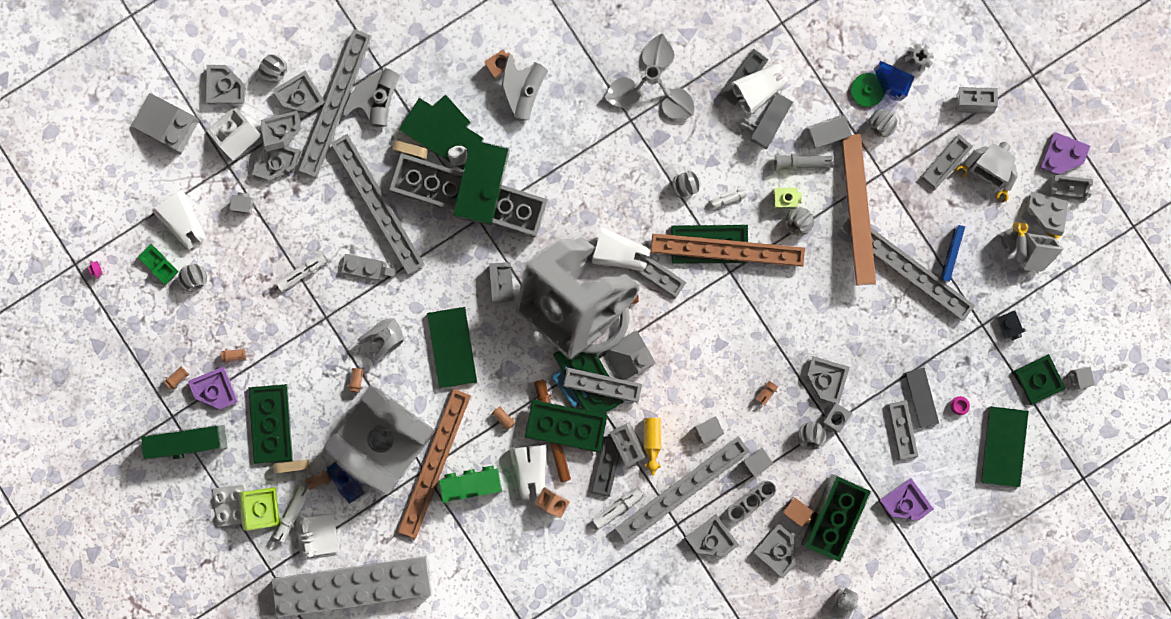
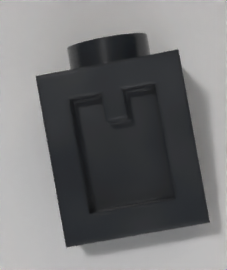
[996,310,1026,341]

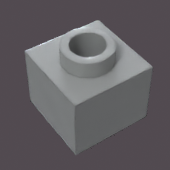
[230,192,254,214]
[1070,367,1095,389]

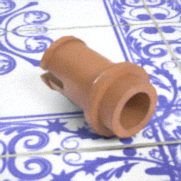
[221,348,246,364]
[164,366,189,390]
[347,368,364,393]
[755,380,778,406]
[491,406,515,431]
[305,470,331,490]

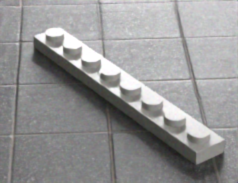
[299,29,372,178]
[331,134,425,275]
[840,218,975,321]
[615,436,750,544]

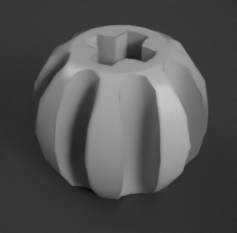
[905,43,934,72]
[259,54,287,83]
[869,109,898,138]
[672,171,701,198]
[785,207,814,236]
[178,264,207,291]
[797,422,827,450]

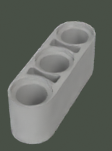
[727,480,776,522]

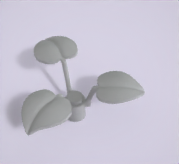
[605,34,694,119]

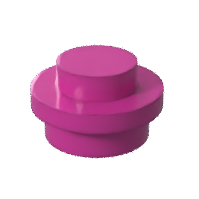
[87,261,103,279]
[950,396,970,415]

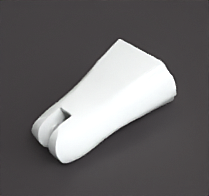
[731,64,789,114]
[152,190,205,250]
[592,227,650,270]
[509,444,547,500]

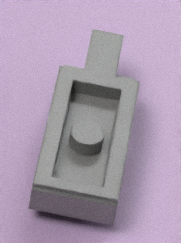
[341,254,396,280]

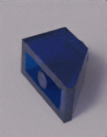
[874,61,915,101]
[326,461,365,504]

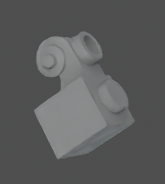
[829,587,859,619]

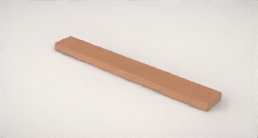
[841,134,876,286]
[650,233,805,267]
[397,389,471,539]

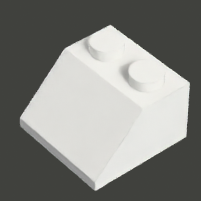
[207,106,262,161]

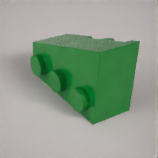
[439,465,502,503]

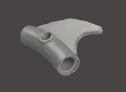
[502,54,548,121]
[343,68,400,127]

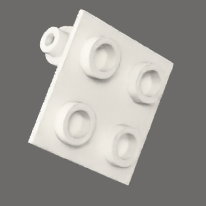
[213,484,248,527]
[296,514,339,557]

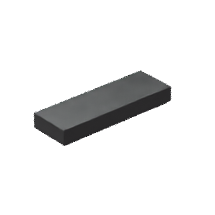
[719,48,769,106]
[750,93,793,150]
[905,367,939,428]
[591,436,620,497]

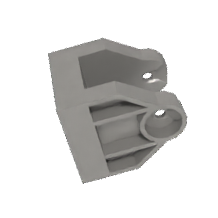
[515,237,640,359]
[324,385,436,494]

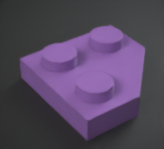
[1040,132,1090,175]
[188,367,239,409]
[879,478,934,521]

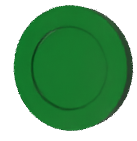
[851,73,886,107]

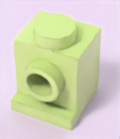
[773,188,802,209]

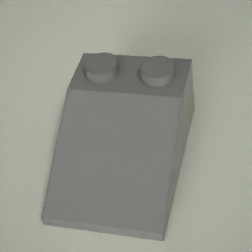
[131,93,200,153]

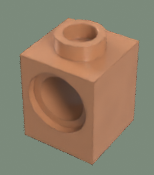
[484,49,515,81]
[535,487,570,518]
[782,497,813,527]

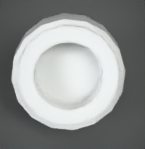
[448,146,468,166]

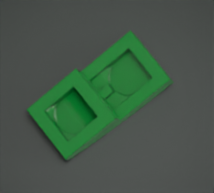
[137,243,179,285]

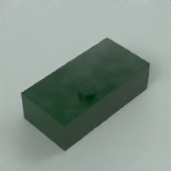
[453,139,510,226]
[140,425,228,460]
[801,474,871,562]

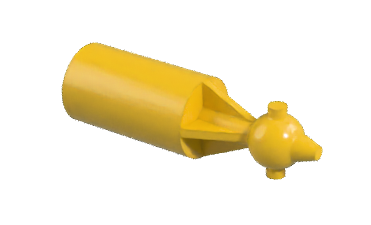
[644,418,661,476]

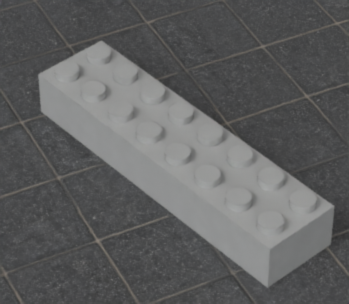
[389,153,548,238]
[272,556,433,618]

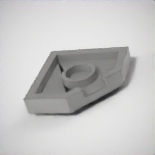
[206,65,246,104]
[273,71,325,114]
[261,111,302,152]
[252,141,301,181]
[1027,191,1069,236]
[807,356,850,404]
[685,514,739,557]
[753,523,796,578]

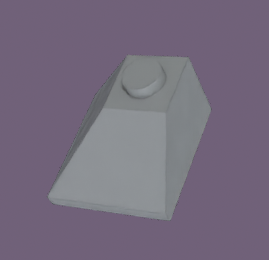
[605,330,656,380]

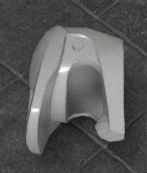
[357,318,404,362]

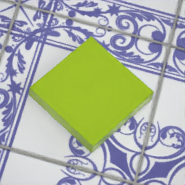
[238,487,280,531]

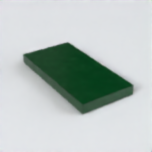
[399,98,484,171]
[671,225,748,264]
[427,307,477,389]
[553,350,624,414]
[248,384,293,464]
[524,399,608,453]
[981,406,1029,487]

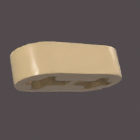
[391,140,429,159]
[272,459,310,474]

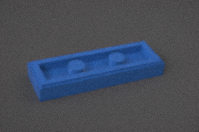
[940,225,966,283]

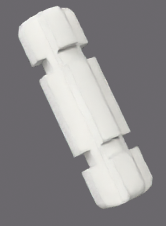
[711,186,748,208]

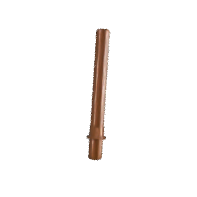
[534,379,571,482]

